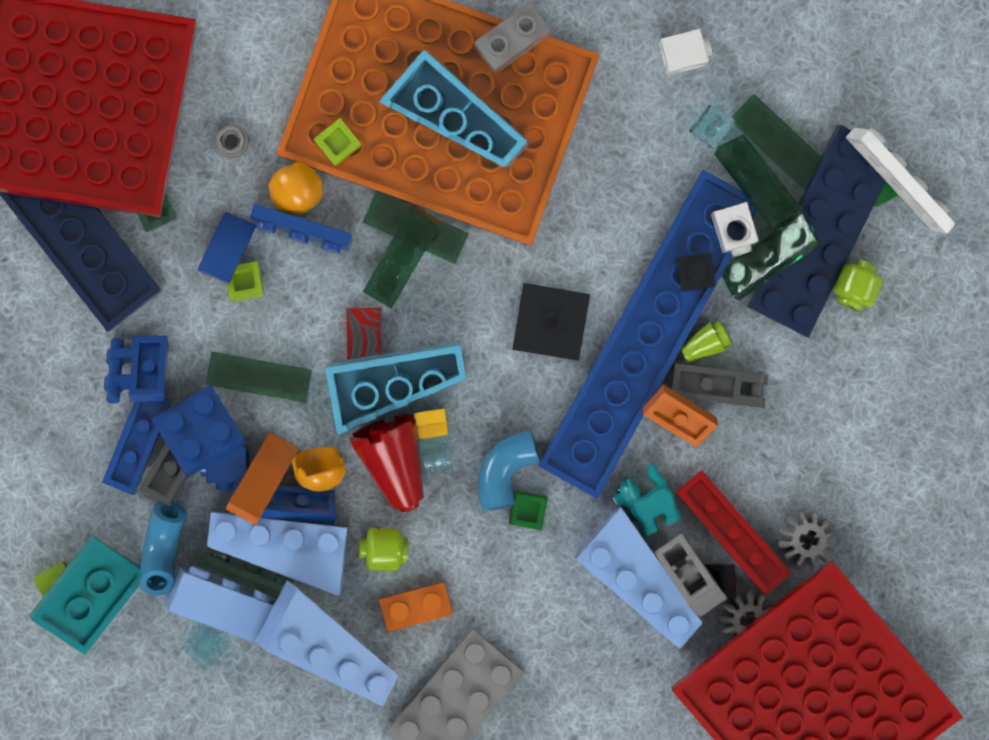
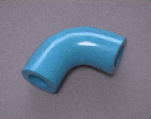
[478,429,540,512]
[140,502,187,596]

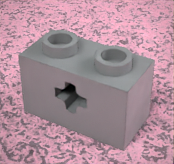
[474,2,550,76]
[653,533,727,618]

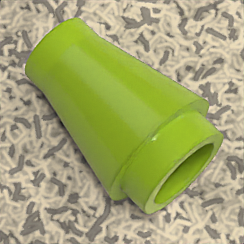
[681,320,733,363]

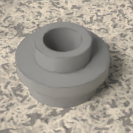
[215,124,249,158]

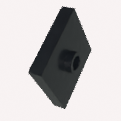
[512,283,590,361]

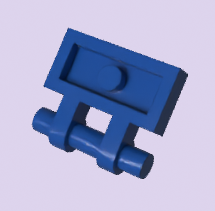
[104,336,169,404]

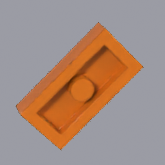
[643,385,718,448]
[379,581,453,632]

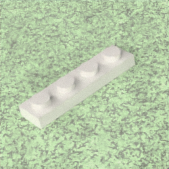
[845,128,956,234]

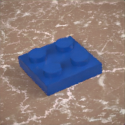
[152,384,246,478]

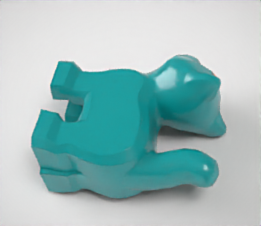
[613,463,682,536]

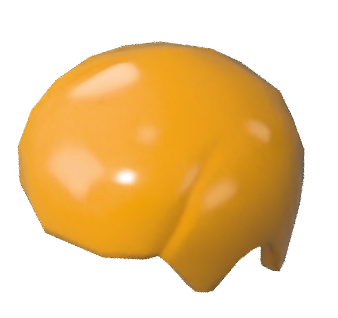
[268,162,324,216]
[292,446,346,492]

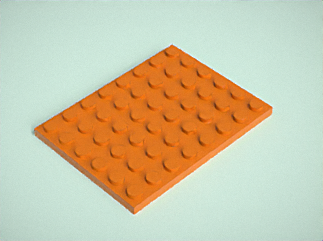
[276,0,600,246]

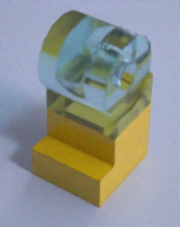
[415,408,453,474]

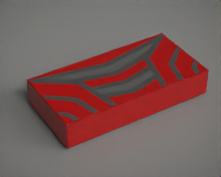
[346,308,381,360]

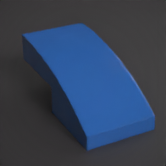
[198,212,256,285]

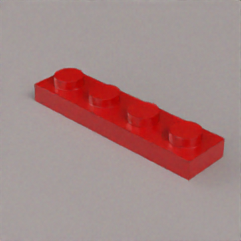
[676,470,792,596]

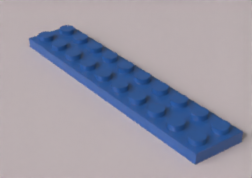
[538,170,762,499]

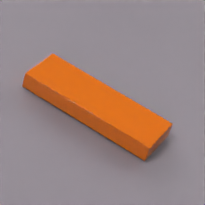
[226,432,299,525]

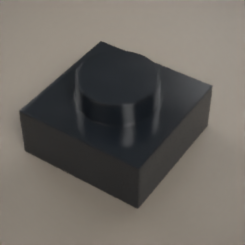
[676,253,716,292]
[704,563,737,599]

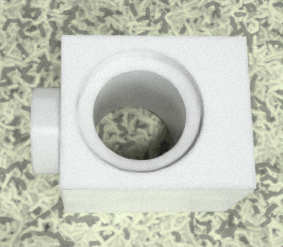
[659,29,712,76]
[711,202,759,257]

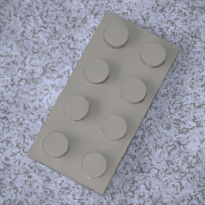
[385,628,525,740]

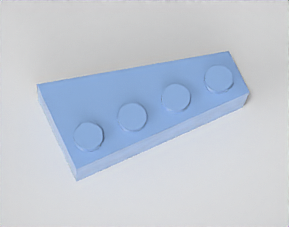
[575,506,702,649]
[207,511,349,596]
[163,562,276,643]
[255,580,398,706]

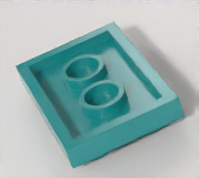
[29,534,140,655]

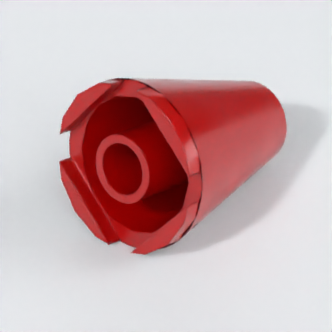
[349,414,424,512]

